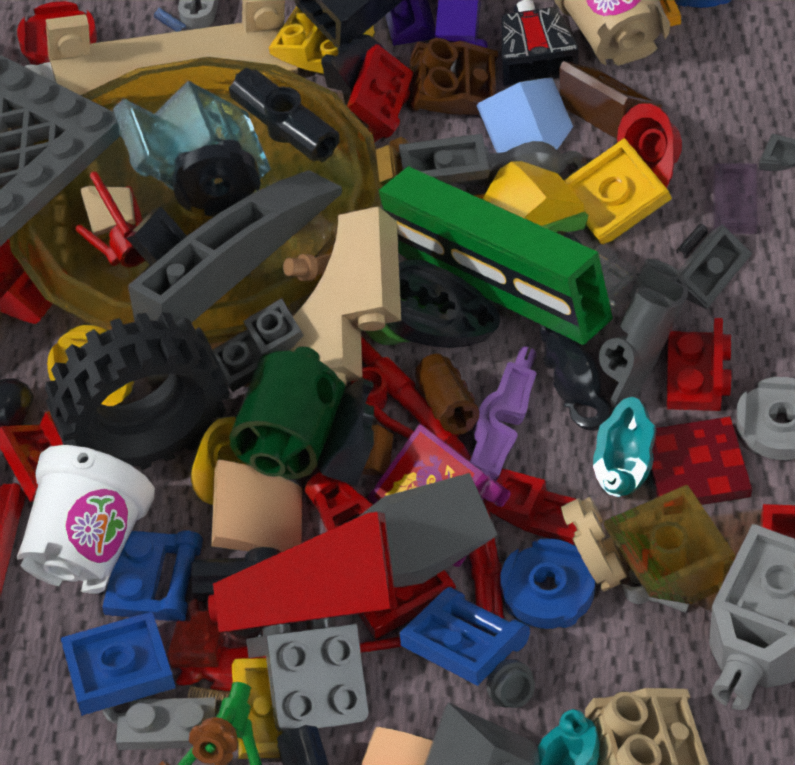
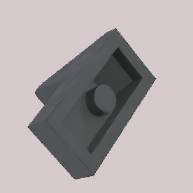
[399,134,489,184]

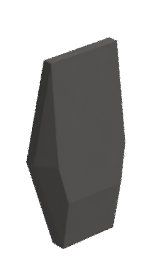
[358,473,498,588]

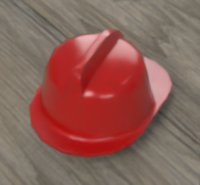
[617,104,682,189]

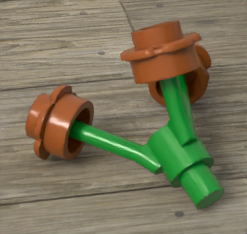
[159,682,262,765]

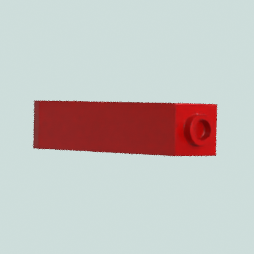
[208,511,398,632]

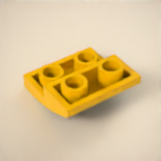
[268,6,375,74]

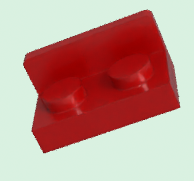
[346,44,414,144]
[667,318,731,411]

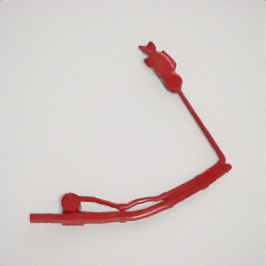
[171,336,505,691]

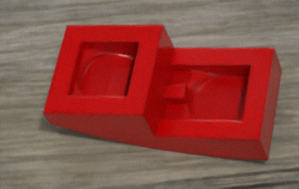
[485,469,577,546]

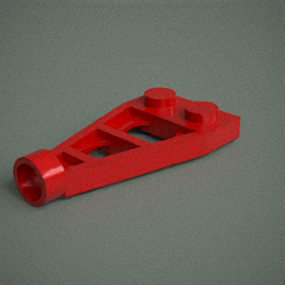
[305,471,456,639]

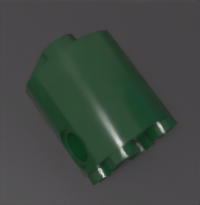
[229,346,345,479]

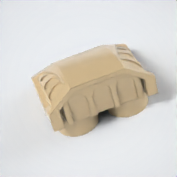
[585,688,709,765]

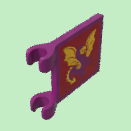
[367,424,511,567]

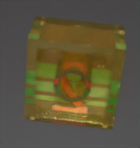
[604,485,735,604]

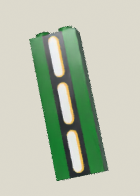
[379,166,613,345]

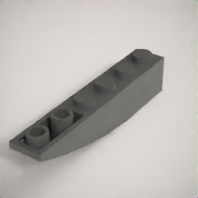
[128,170,342,324]

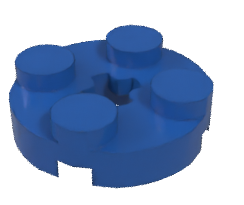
[500,539,595,629]

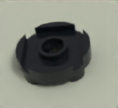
[172,139,261,217]

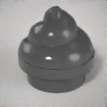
[486,659,535,708]

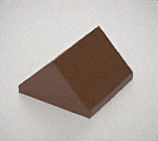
[560,61,662,139]

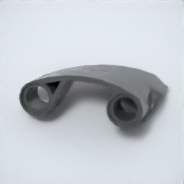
[599,258,688,409]

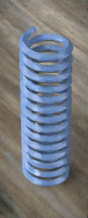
[154,8,186,32]

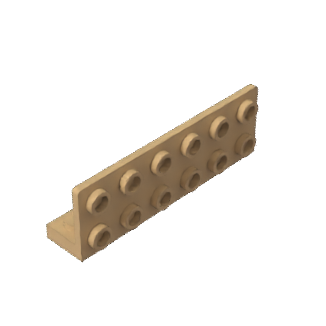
[46,0,298,104]

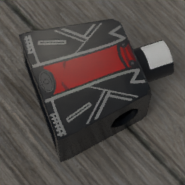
[502,0,579,86]

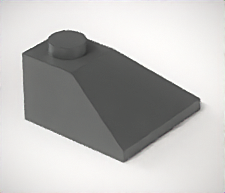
[424,702,540,765]

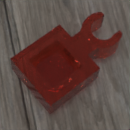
[168,599,226,668]

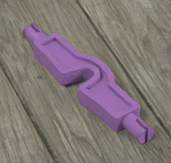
[470,346,537,500]

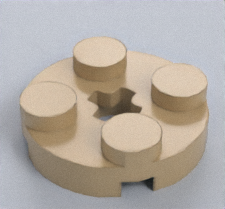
[561,497,627,592]

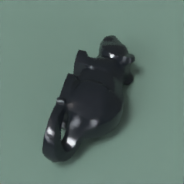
[540,324,613,431]

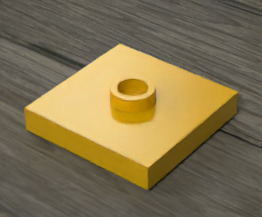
[564,138,672,245]

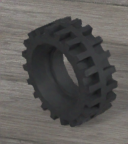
[45,312,230,470]

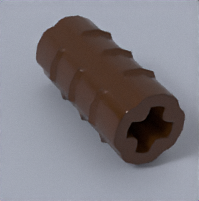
[415,353,480,435]

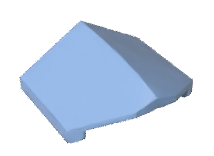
[477,77,573,153]

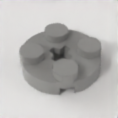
[736,377,795,460]

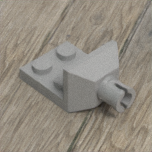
[709,524,795,710]

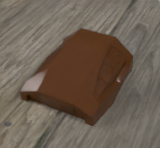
[407,38,498,116]

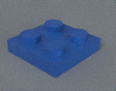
[61,611,176,716]

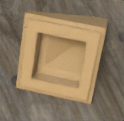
[81,186,135,236]

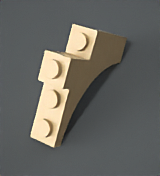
[243,206,401,387]

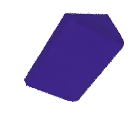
[385,0,436,46]

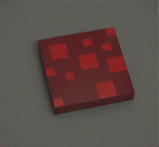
[650,416,752,511]

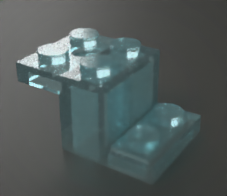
[113,81,271,190]

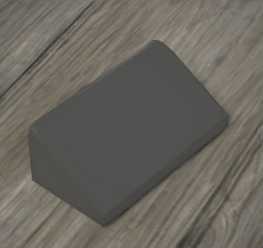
[678,224,752,309]

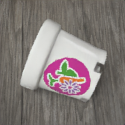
[17,445,155,594]

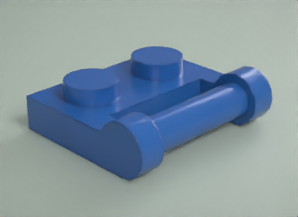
[102,530,203,622]
[400,587,530,686]

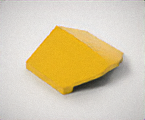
[483,161,585,226]

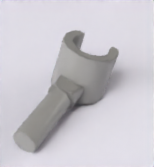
[623,569,690,613]

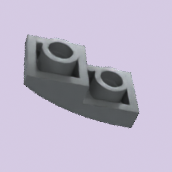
[213,298,304,392]

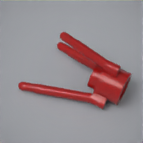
[76,171,146,268]

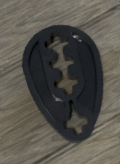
[387,260,500,348]

